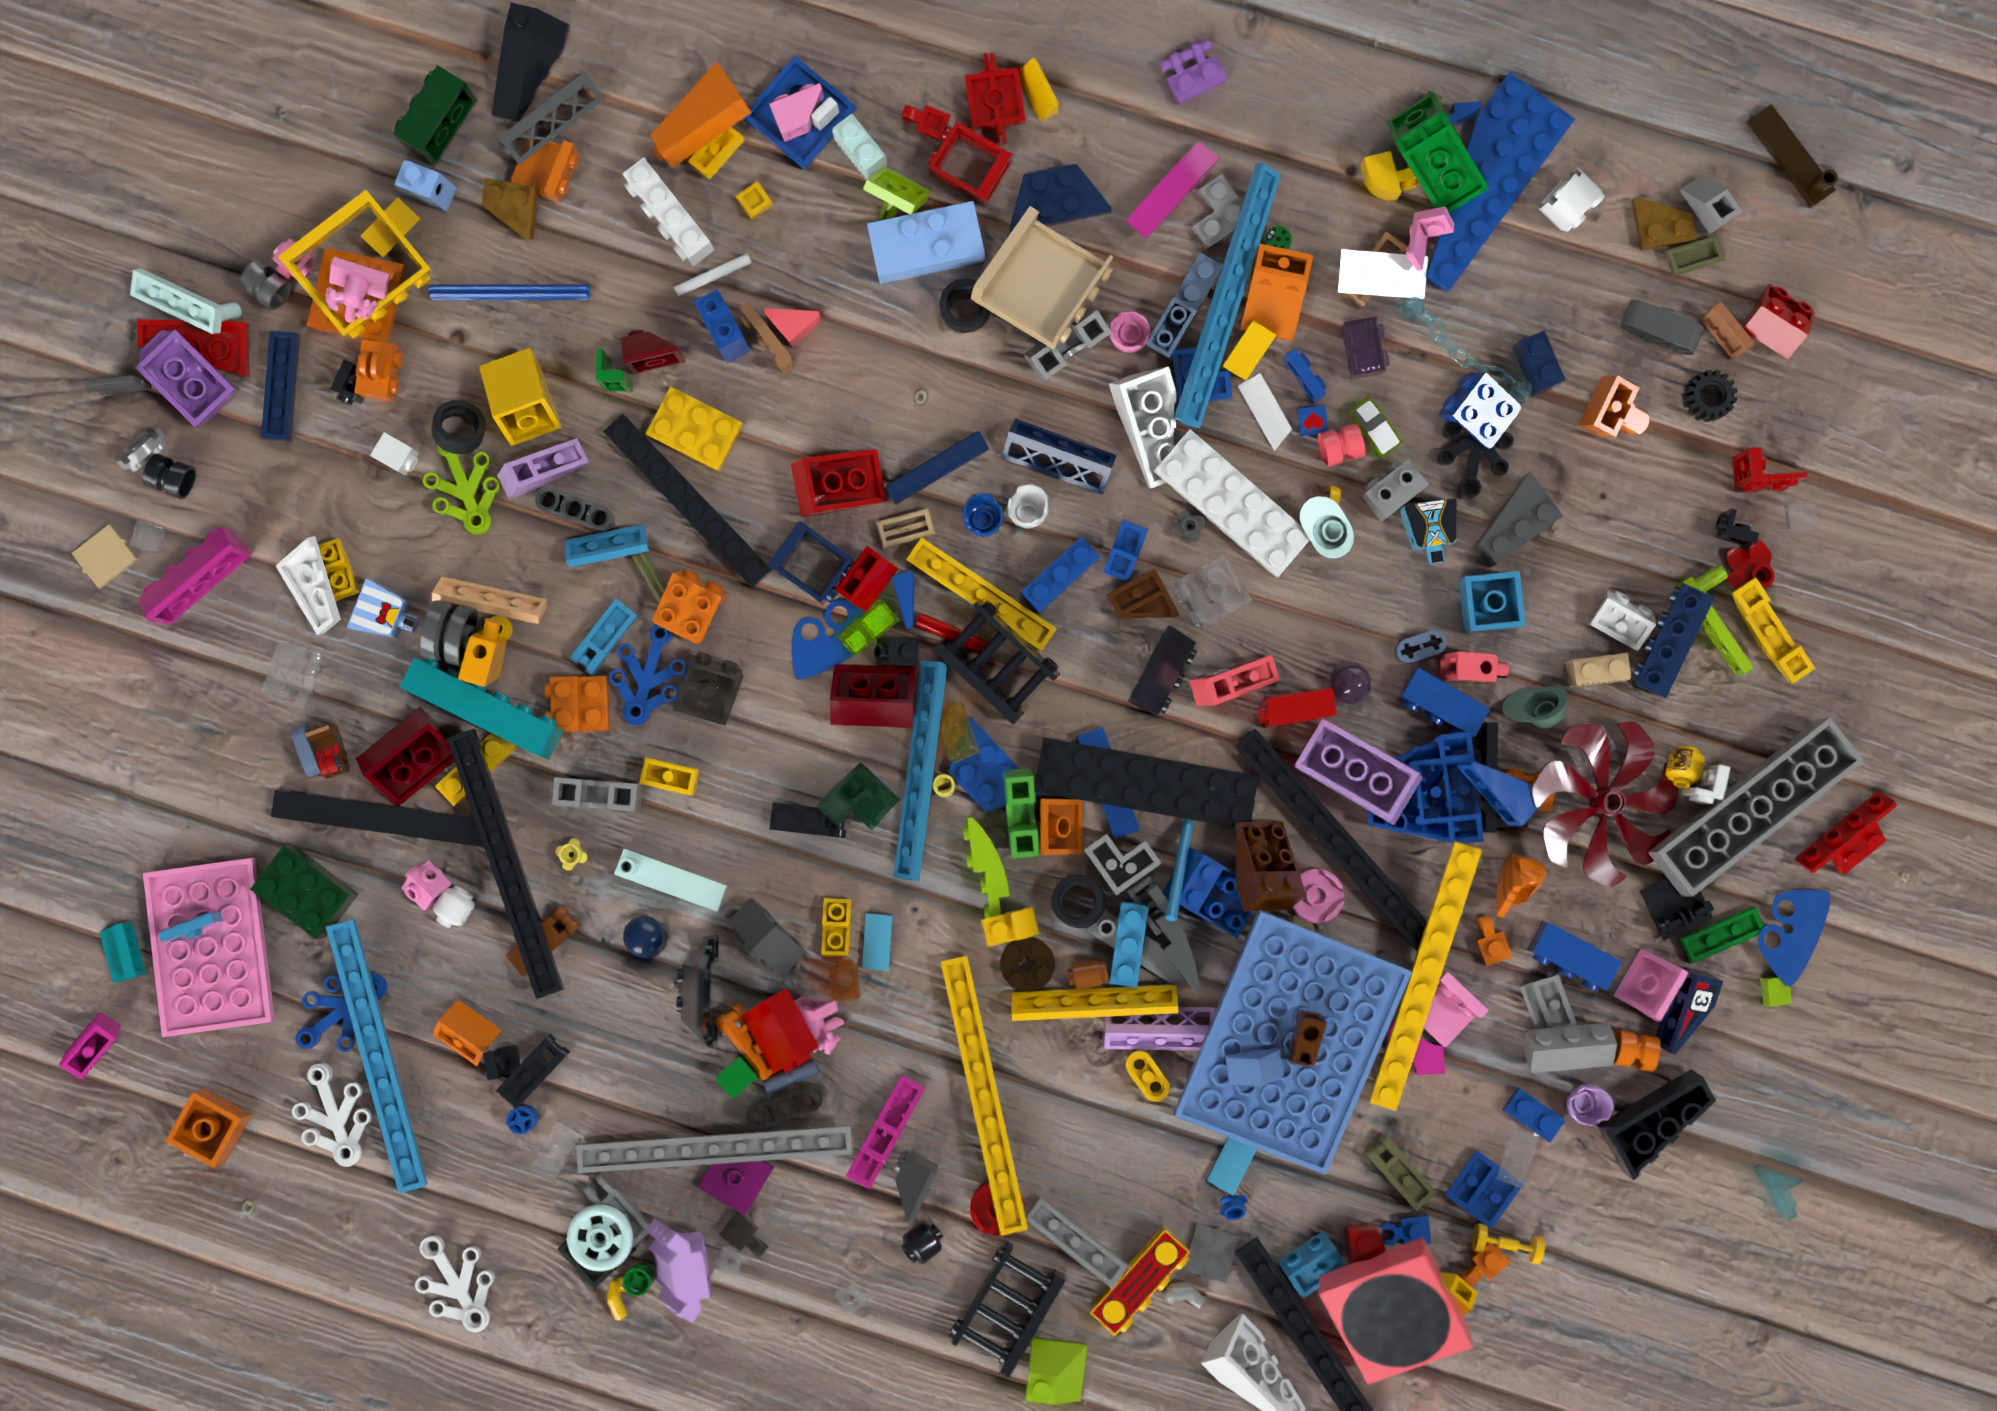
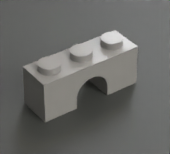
[1023,307,1112,380]
[552,777,643,812]

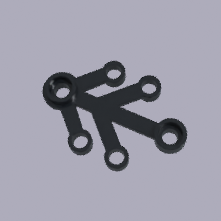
[1437,422,1514,499]

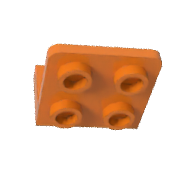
[511,138,580,203]
[652,568,729,644]

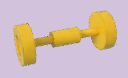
[1472,1223,1545,1265]

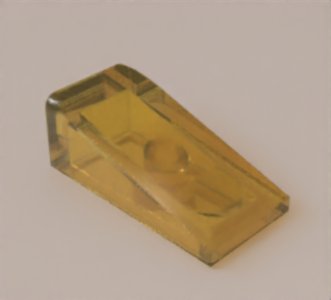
[940,702,980,763]

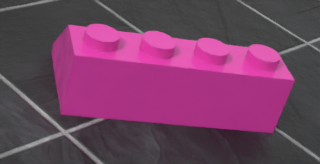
[138,527,252,625]

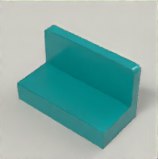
[100,922,147,983]

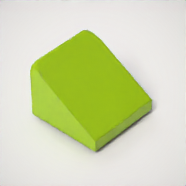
[1760,976,1792,1007]

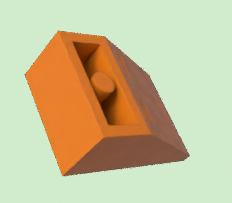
[1240,244,1314,342]

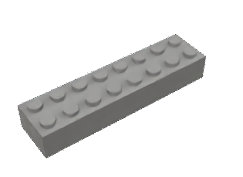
[1648,718,1865,897]

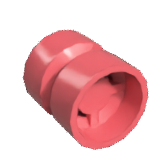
[1318,423,1366,467]

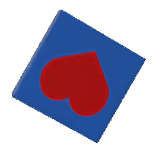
[1297,406,1328,437]

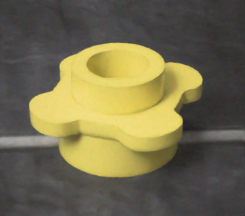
[555,838,588,871]

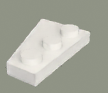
[276,536,341,635]

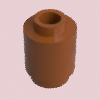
[1067,958,1109,990]

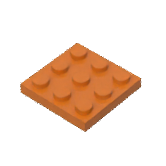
[307,247,407,342]

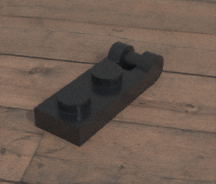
[769,802,849,838]
[495,1033,571,1110]

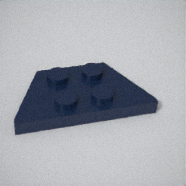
[1009,164,1112,234]

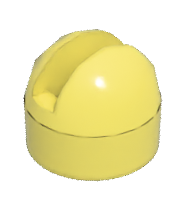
[933,774,955,797]

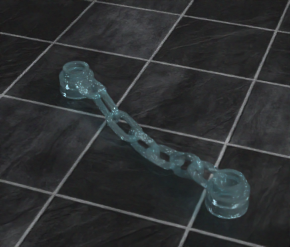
[1400,296,1532,404]

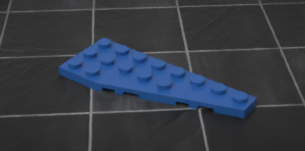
[1426,72,1575,293]

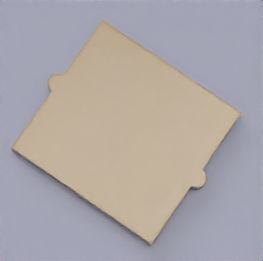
[71,524,138,589]

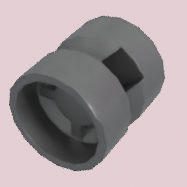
[239,259,293,311]

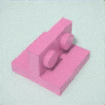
[1613,949,1688,1022]

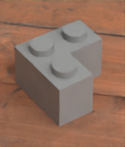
[1083,834,1162,895]

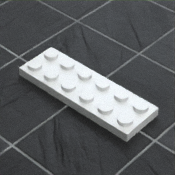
[1154,429,1310,578]

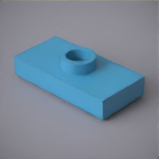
[158,911,223,942]

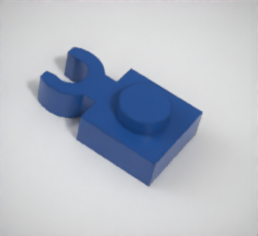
[1380,1214,1432,1245]

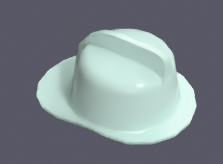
[1300,496,1354,559]

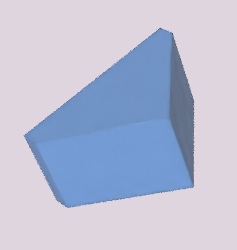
[1225,1047,1284,1087]

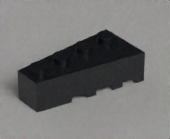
[1597,1069,1717,1180]

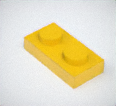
[688,127,745,180]

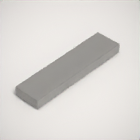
[1026,1196,1130,1288]

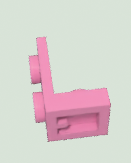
[1406,207,1455,271]

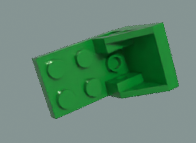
[1387,92,1489,213]

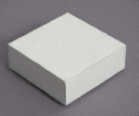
[811,97,839,131]

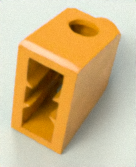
[458,619,507,687]

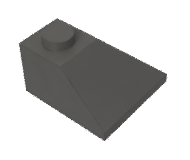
[894,1150,938,1224]

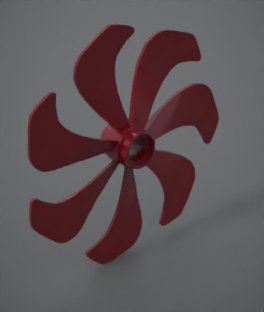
[1531,722,1679,887]

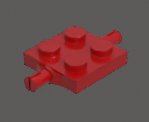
[965,52,1026,146]

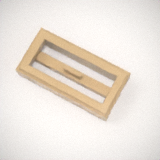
[876,508,935,549]

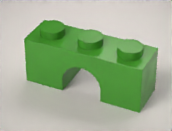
[1003,768,1040,859]

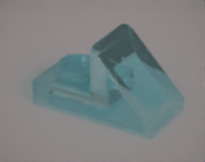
[1754,1164,1805,1221]

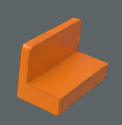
[432,1000,501,1066]

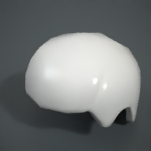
[1008,484,1049,529]

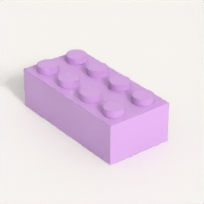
[1294,719,1422,825]

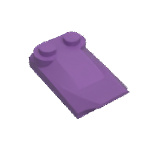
[135,330,237,428]

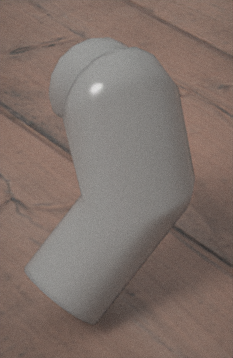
[1163,1282,1206,1309]

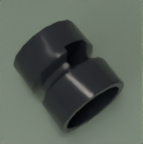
[142,453,196,500]

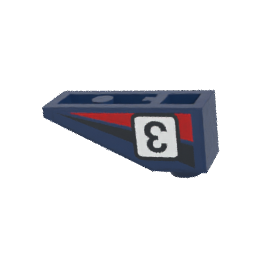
[1656,967,1724,1055]

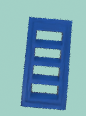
[892,571,914,631]

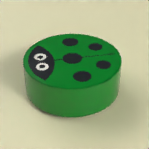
[1264,226,1292,249]

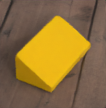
[1019,58,1059,121]
[1223,320,1276,380]

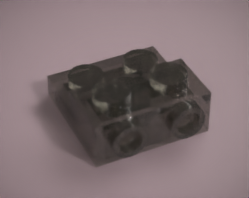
[673,652,743,726]

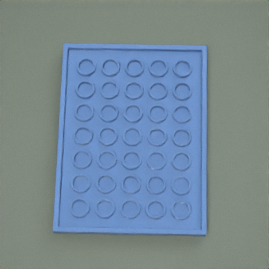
[1173,909,1412,1175]

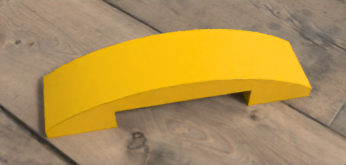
[1732,577,1815,684]

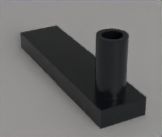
[1480,722,1529,833]

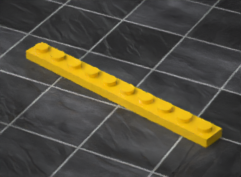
[1369,841,1482,1111]
[941,956,1028,1236]

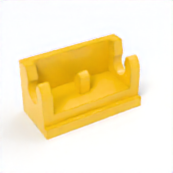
[360,197,421,258]

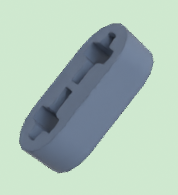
[1394,630,1447,664]
[291,724,321,777]

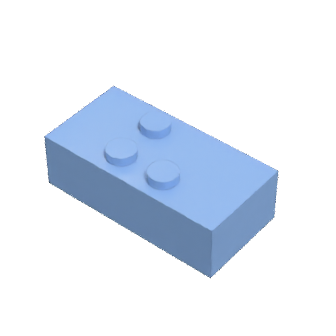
[867,201,985,284]

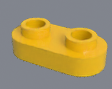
[1125,1050,1170,1102]

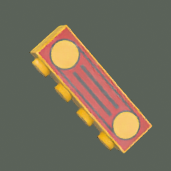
[1089,1225,1190,1336]

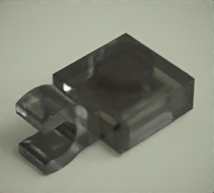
[719,1211,769,1258]

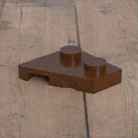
[1106,569,1180,619]

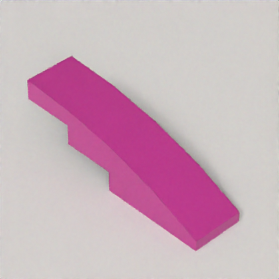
[1126,141,1219,239]
[845,1075,925,1190]

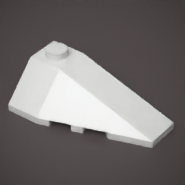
[1109,367,1176,488]
[1201,1313,1306,1411]

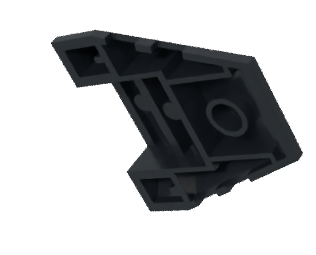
[676,935,719,1047]

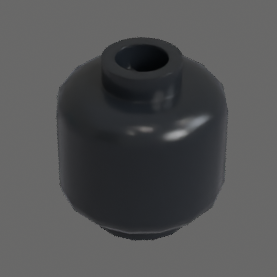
[901,1222,943,1264]

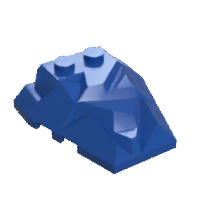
[1367,731,1484,844]

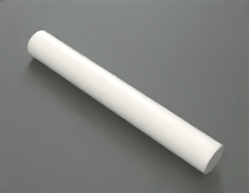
[674,254,752,297]

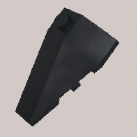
[491,2,570,122]

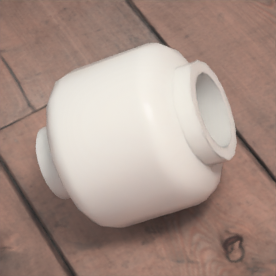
[433,885,475,928]

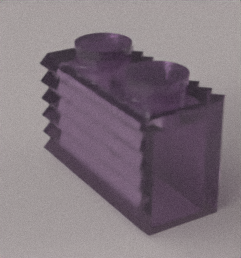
[1341,317,1389,380]

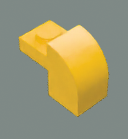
[1360,151,1419,201]
[981,906,1039,947]

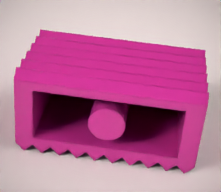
[59,1012,121,1079]

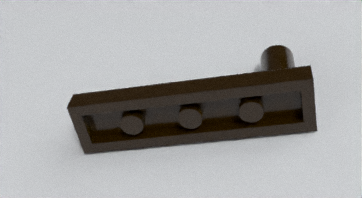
[1746,104,1838,208]

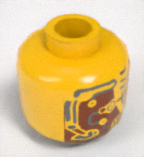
[1665,745,1705,788]

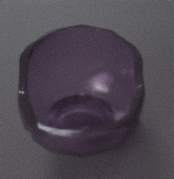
[1329,660,1371,704]

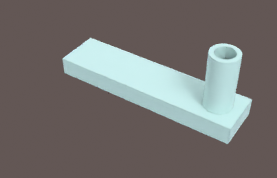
[130,269,241,334]
[614,848,728,911]

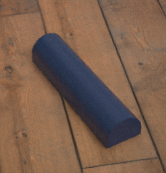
[885,431,989,505]

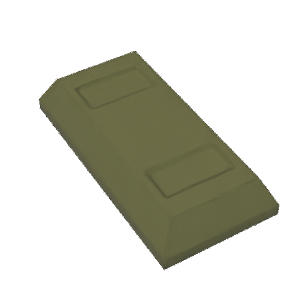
[1665,235,1725,277]

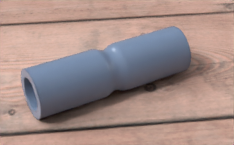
[763,1058,820,1095]

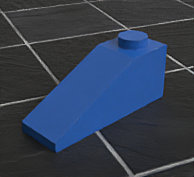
[1456,761,1544,826]

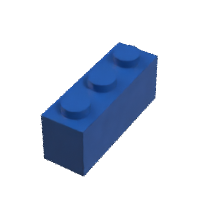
[1021,536,1100,615]
[1398,668,1491,738]
[1527,921,1623,992]

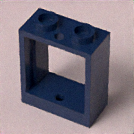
[768,521,855,605]

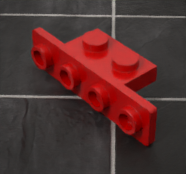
[1795,792,1897,875]

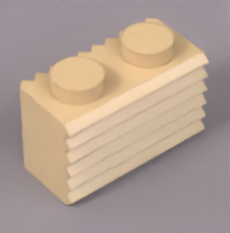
[1565,653,1631,689]

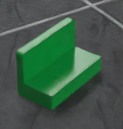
[596,349,633,392]

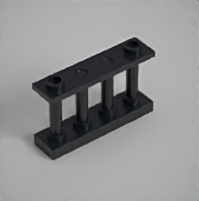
[933,600,1061,725]
[950,1241,1066,1378]

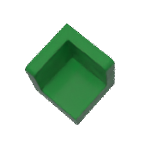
[716,1055,759,1099]

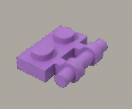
[1159,39,1228,105]

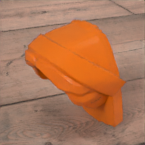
[1496,853,1548,918]

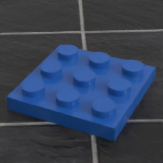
[743,55,857,170]

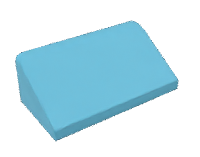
[862,913,893,971]
[1207,1137,1257,1195]

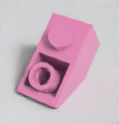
[769,83,824,142]

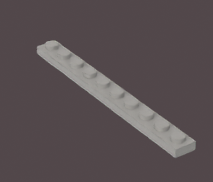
[576,1125,854,1173]

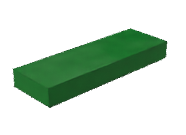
[1677,906,1765,964]

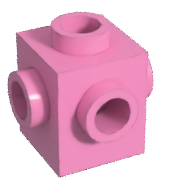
[272,238,315,280]
[402,861,452,911]

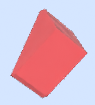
[764,308,821,348]

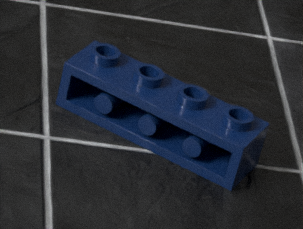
[1632,582,1715,698]

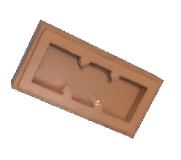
[1699,301,1755,360]

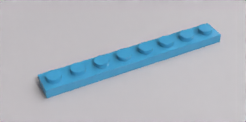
[893,661,948,881]

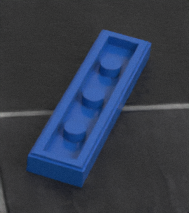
[1077,727,1140,839]

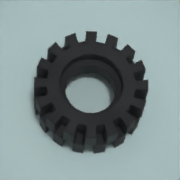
[1682,370,1738,422]

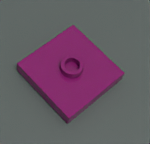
[698,1161,775,1216]

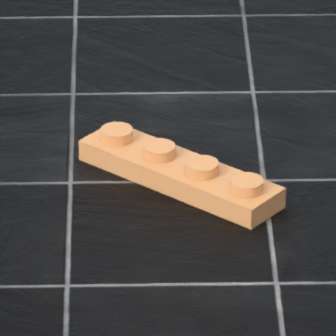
[432,576,547,624]

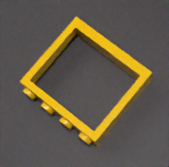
[278,190,433,339]

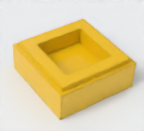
[736,181,774,220]

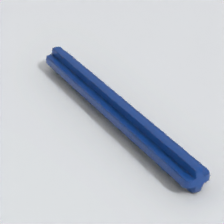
[428,284,590,300]

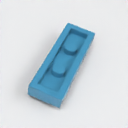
[564,524,649,568]
[1110,901,1149,988]

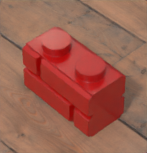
[835,546,899,612]

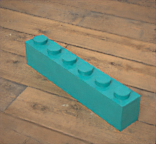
[400,658,564,759]

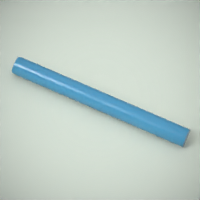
[1165,819,1194,921]

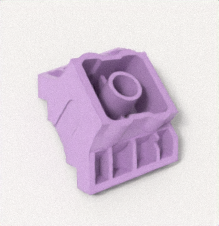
[645,1218,711,1323]

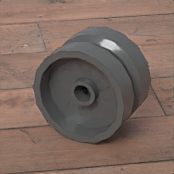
[420,600,478,666]

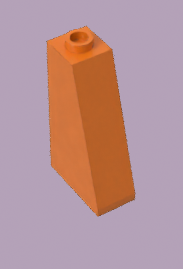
[650,62,752,168]

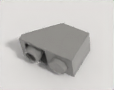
[1679,175,1743,235]

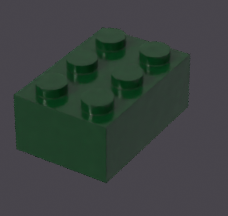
[393,65,478,167]
[250,845,359,939]

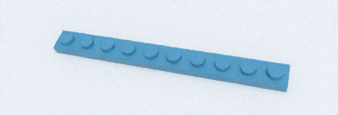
[1174,163,1281,428]
[326,918,428,1193]

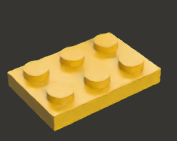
[646,386,744,472]

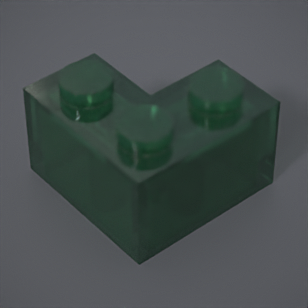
[817,762,901,830]

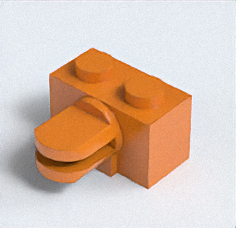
[354,339,404,402]
[1578,375,1649,437]

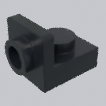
[330,360,363,406]
[1715,508,1759,547]
[482,1045,521,1081]

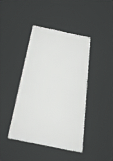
[1338,249,1428,299]

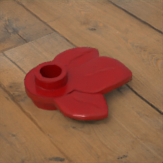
[1725,539,1775,589]

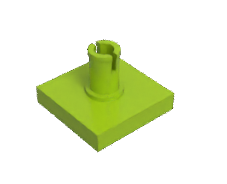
[863,167,931,220]

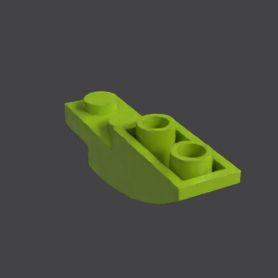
[963,817,1010,918]

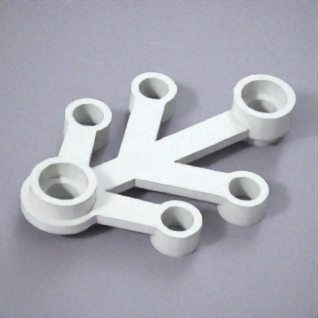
[292,1063,373,1167]
[415,1235,495,1332]

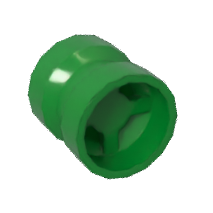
[623,1263,655,1297]

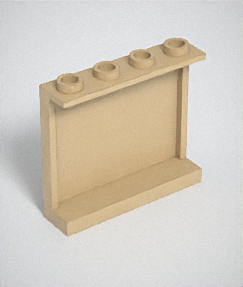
[971,206,1113,350]

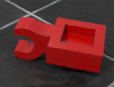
[901,105,951,142]

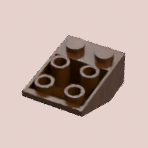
[1235,822,1306,912]

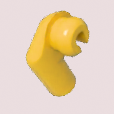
[606,1276,628,1321]

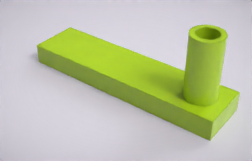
[1674,564,1754,676]

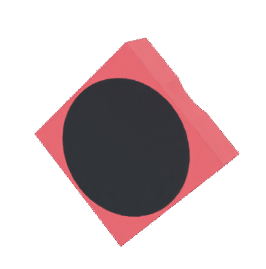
[1319,1237,1472,1384]

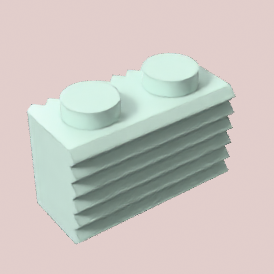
[833,114,887,179]

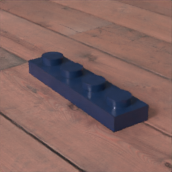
[261,331,300,442]

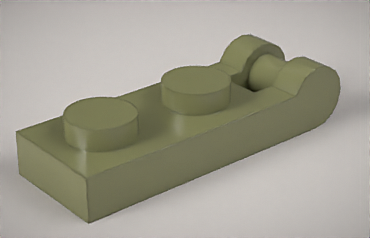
[1363,1133,1437,1211]

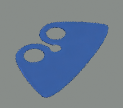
[792,599,885,679]
[1758,889,1830,987]

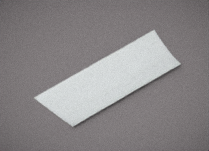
[1238,373,1292,451]

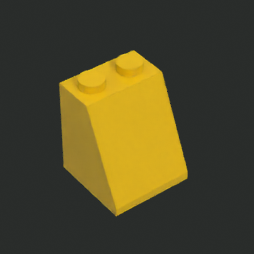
[479,348,562,446]

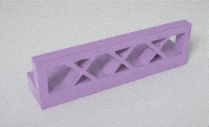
[1104,1007,1215,1051]

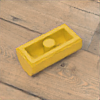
[639,757,700,796]

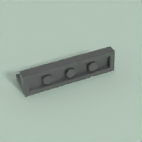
[499,72,605,165]

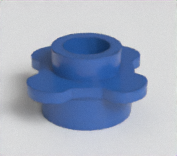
[1219,1195,1247,1220]

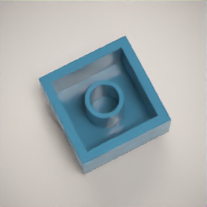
[1458,571,1526,634]

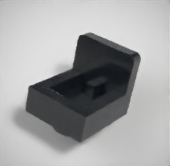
[874,637,918,667]

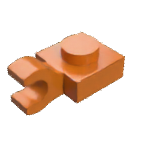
[1475,915,1512,966]
[1460,1242,1510,1287]

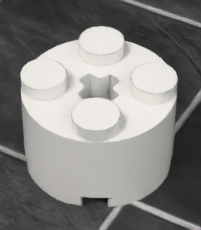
[1538,167,1605,232]

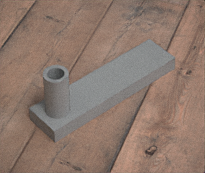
[1086,910,1185,989]

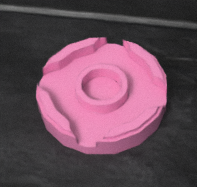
[1292,868,1344,923]

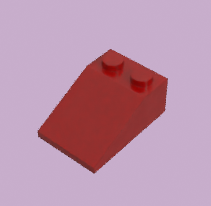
[791,449,887,518]

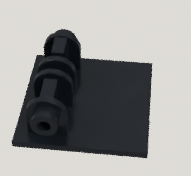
[1639,878,1714,941]

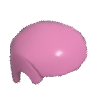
[1110,311,1151,353]

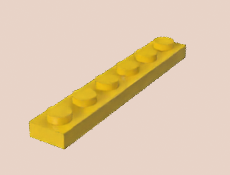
[906,537,1057,652]
[1011,985,1178,1021]

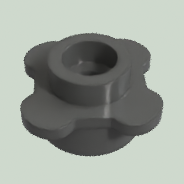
[1174,511,1205,542]

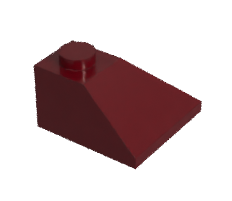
[621,330,686,375]

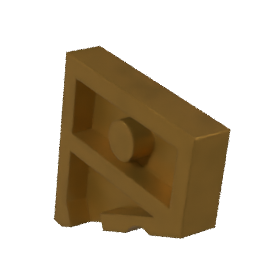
[482,178,539,240]
[1631,197,1697,251]

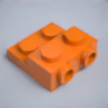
[545,676,610,733]

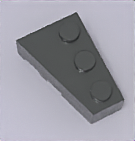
[1474,472,1563,568]

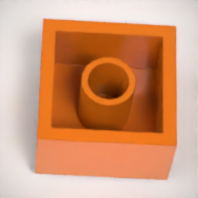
[165,1088,252,1168]

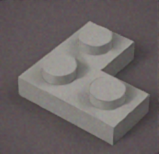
[1192,174,1243,251]

